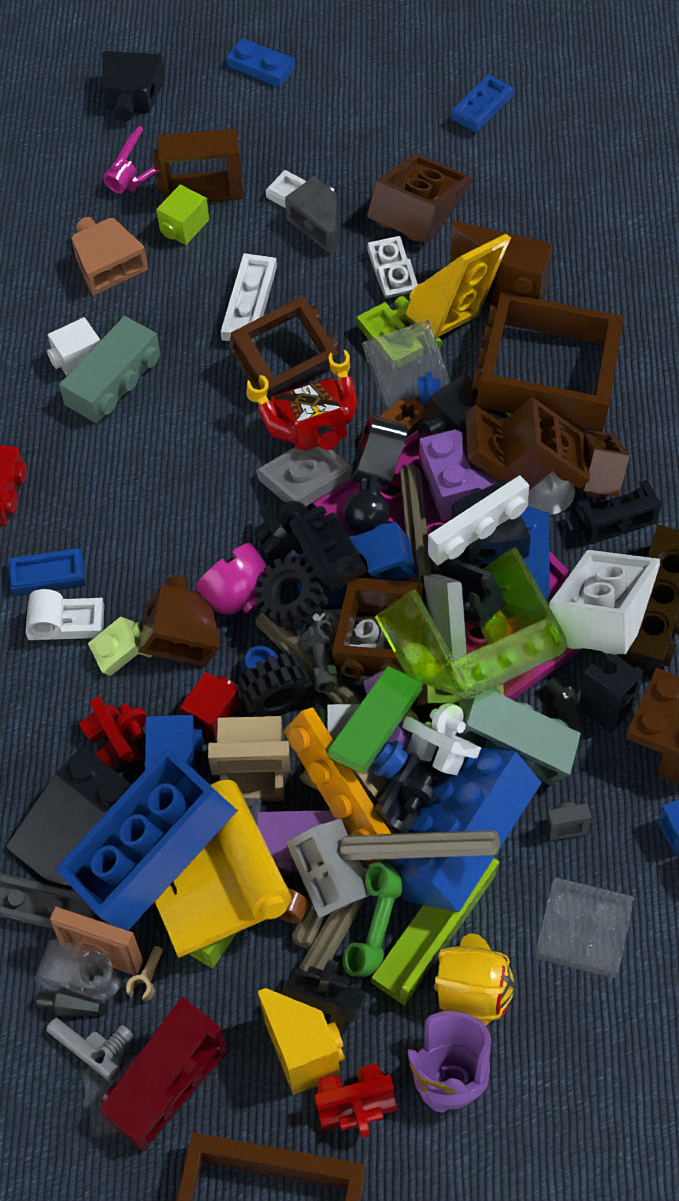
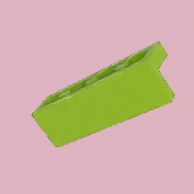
[371,858,500,1006]

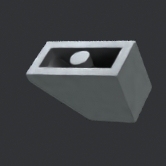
[285,176,338,255]

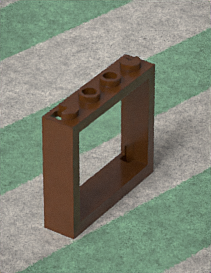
[472,292,624,432]
[177,1132,366,1201]

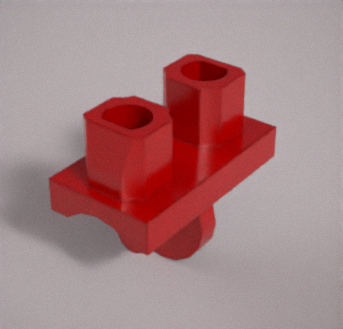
[79,696,148,770]
[314,1063,397,1138]

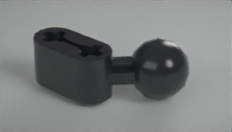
[343,415,407,535]

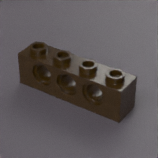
[616,525,679,677]

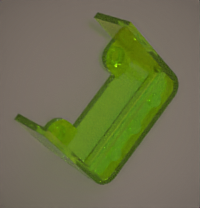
[375,547,567,700]

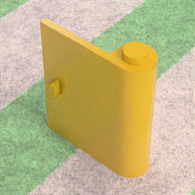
[155,780,291,958]

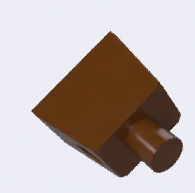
[138,575,220,667]

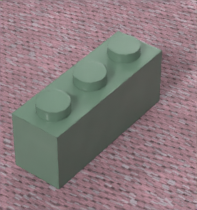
[59,315,161,424]
[456,684,581,786]

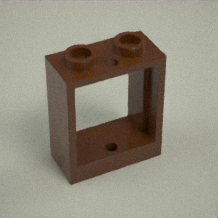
[152,128,244,202]
[228,296,339,400]
[332,578,426,678]

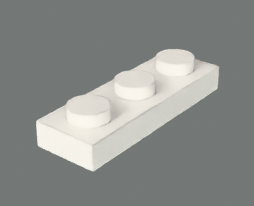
[221,254,277,344]
[428,475,530,566]

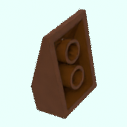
[367,153,473,242]
[450,220,553,305]

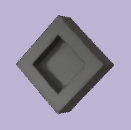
[546,802,592,841]

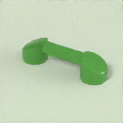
[343,862,402,977]

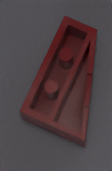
[99,996,227,1153]

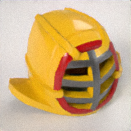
[434,933,516,1026]

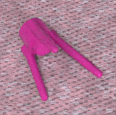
[103,126,171,194]

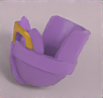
[408,1011,491,1113]

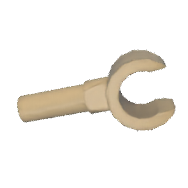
[126,946,163,1002]

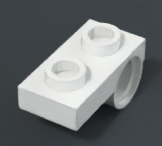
[26,589,104,640]

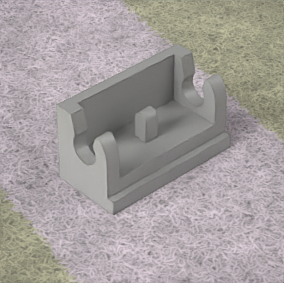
[286,818,371,918]

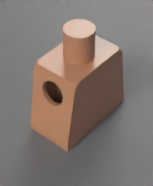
[71,217,148,296]

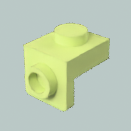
[88,617,152,676]

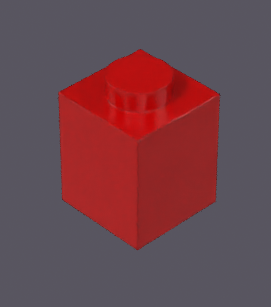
[180,672,241,742]

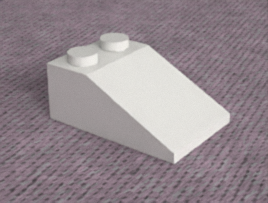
[549,550,660,655]

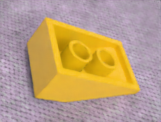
[405,234,511,339]

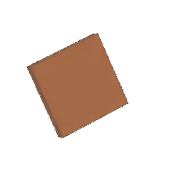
[50,906,143,975]

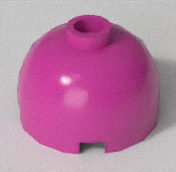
[194,543,268,615]

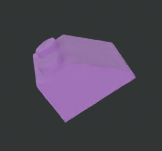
[419,430,498,522]

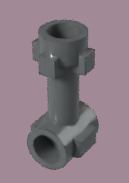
[300,620,340,693]

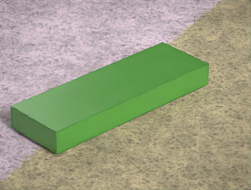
[328,666,423,775]

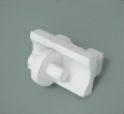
[402,703,481,775]

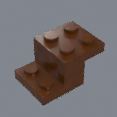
[465,397,590,490]
[625,668,679,783]

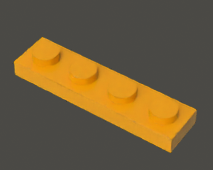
[283,707,391,866]

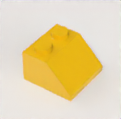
[258,988,345,1095]

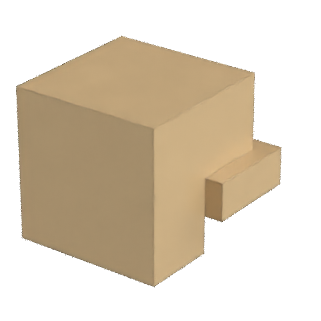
[208,716,291,802]

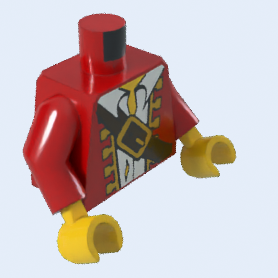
[246,350,358,451]

